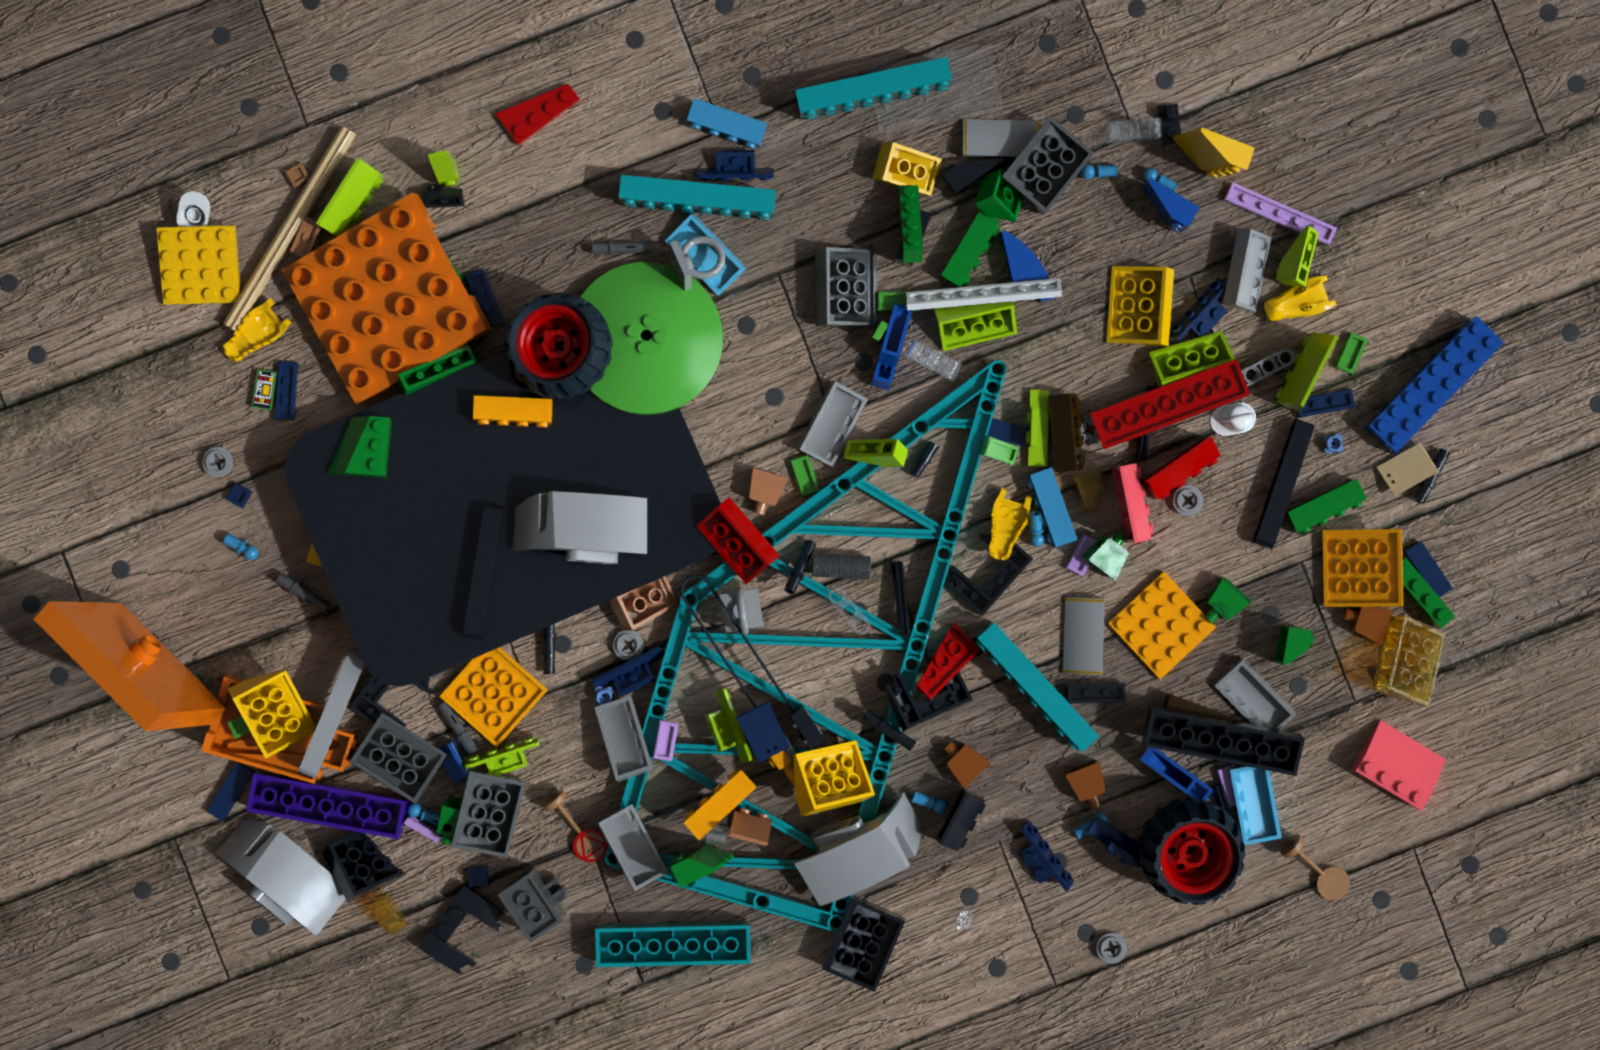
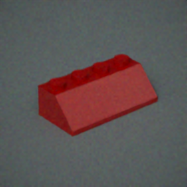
[1142,436,1221,500]
[696,497,780,585]

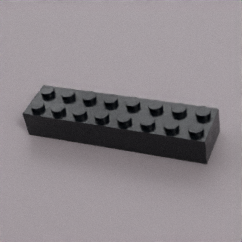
[1141,704,1305,776]

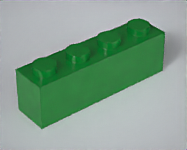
[899,185,923,263]
[940,210,1001,288]
[397,345,477,396]
[1285,479,1367,534]
[1403,558,1455,629]

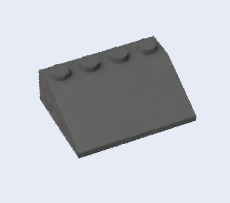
[1002,116,1094,215]
[815,247,877,327]
[350,713,447,803]
[451,771,526,858]

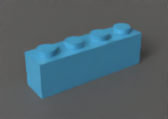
[687,98,767,149]
[1027,467,1078,547]

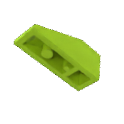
[428,150,460,187]
[1276,225,1319,287]
[843,439,908,467]

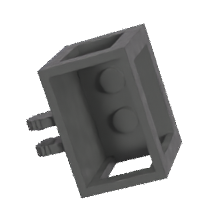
[498,866,567,943]

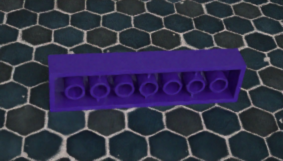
[246,771,409,839]

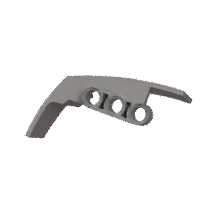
[513,491,647,564]
[794,792,922,906]
[215,820,346,936]

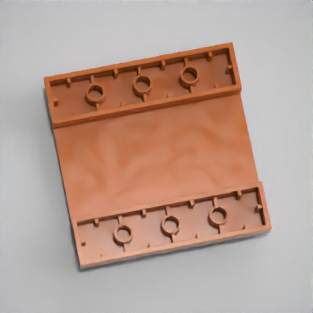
[282,193,493,405]

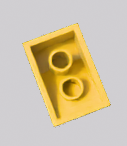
[872,142,942,196]

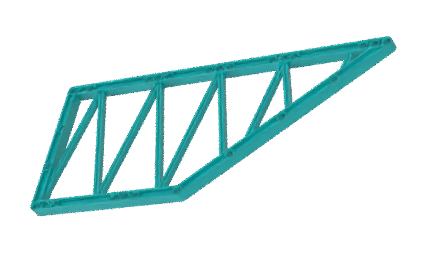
[605,360,1006,932]

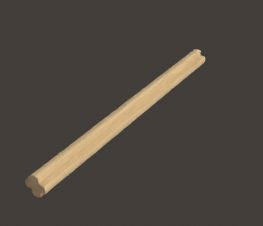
[223,125,356,331]

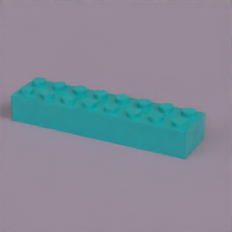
[795,57,952,121]
[619,175,776,221]
[974,621,1100,752]
[595,921,751,967]

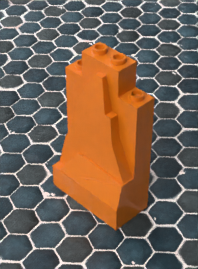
[201,673,357,784]

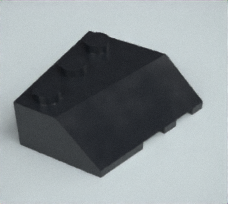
[322,832,404,903]

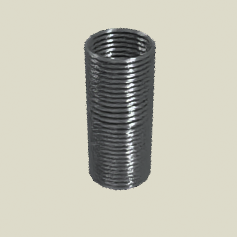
[812,553,871,580]

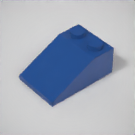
[1142,178,1200,233]

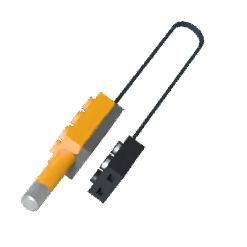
[681,575,825,815]

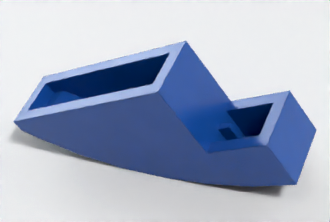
[1000,231,1056,303]
[871,303,913,390]
[1140,747,1213,801]

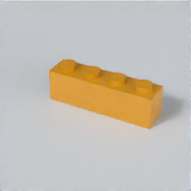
[473,395,553,428]
[683,769,757,840]

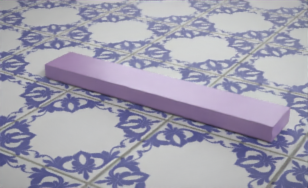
[1223,182,1337,246]

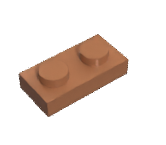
[290,216,323,257]

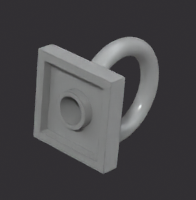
[670,236,725,291]
[720,588,764,635]

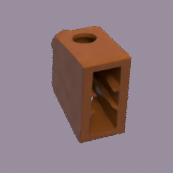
[1343,607,1393,645]
[943,741,990,789]
[1063,760,1106,809]

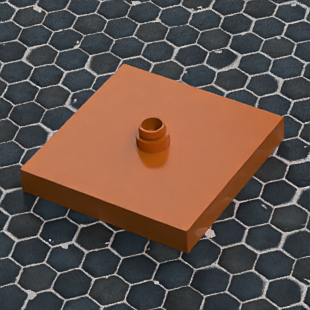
[33,601,227,731]

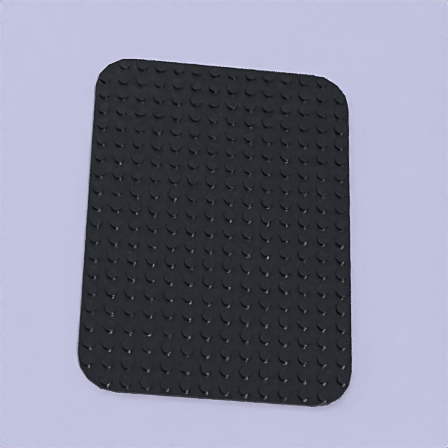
[284,331,721,687]

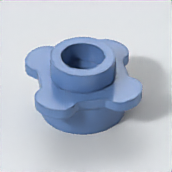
[1323,434,1343,454]
[594,686,614,704]

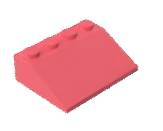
[1111,463,1153,543]
[1350,720,1446,811]

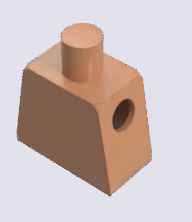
[749,468,788,515]

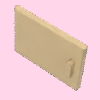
[1376,442,1439,496]

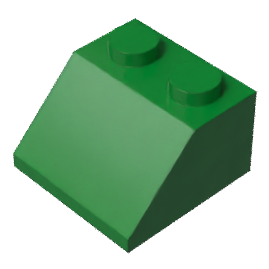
[975,169,1022,222]
[1275,625,1314,665]

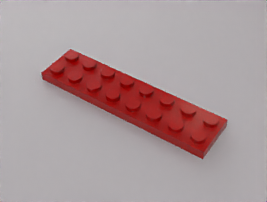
[1090,359,1250,450]

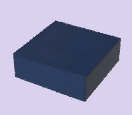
[226,482,253,508]
[468,865,489,887]

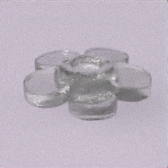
[954,909,973,931]

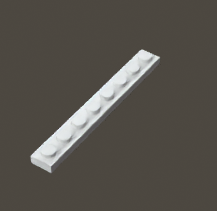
[906,278,1062,311]

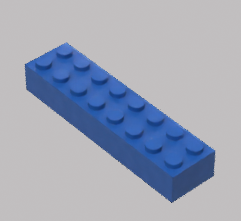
[1364,316,1504,453]

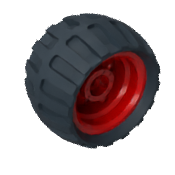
[505,292,613,399]
[1138,798,1245,905]

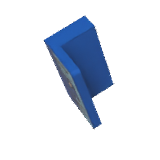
[438,740,470,783]

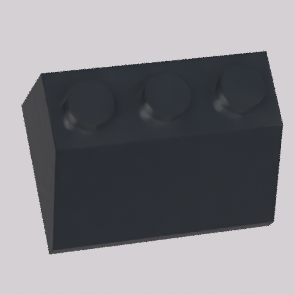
[937,788,986,851]

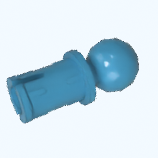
[1080,164,1118,180]
[1143,168,1179,192]
[1029,511,1045,547]
[223,533,259,561]
[911,791,948,814]
[407,803,440,827]
[1073,812,1108,839]

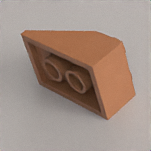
[609,576,679,631]
[729,807,772,846]

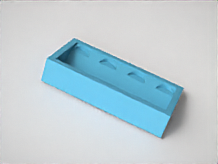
[665,214,747,296]
[1229,766,1282,845]

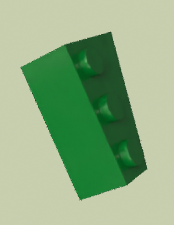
[327,416,392,479]
[670,845,734,888]

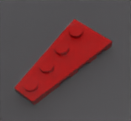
[495,84,580,145]
[915,622,981,701]

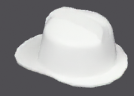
[177,191,210,226]
[1210,403,1256,436]

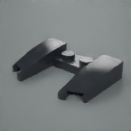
[946,533,1033,617]
[885,656,973,732]
[349,676,432,727]
[419,884,504,974]

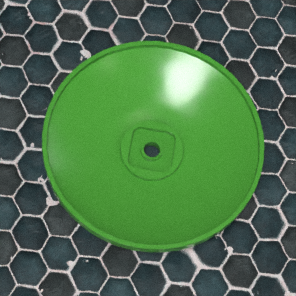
[573,262,723,415]

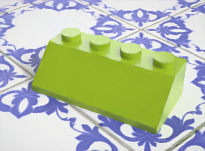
[316,158,383,236]
[934,301,1017,351]
[1149,331,1235,388]

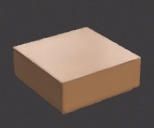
[284,162,310,189]

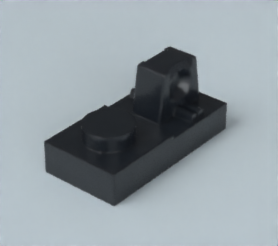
[1158,103,1181,145]
[423,185,465,208]

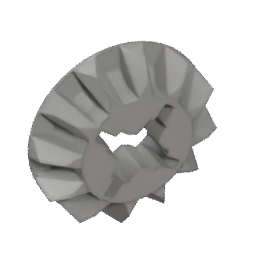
[1080,414,1100,445]
[202,447,234,478]
[1173,485,1204,516]
[613,630,644,660]
[1096,933,1127,964]

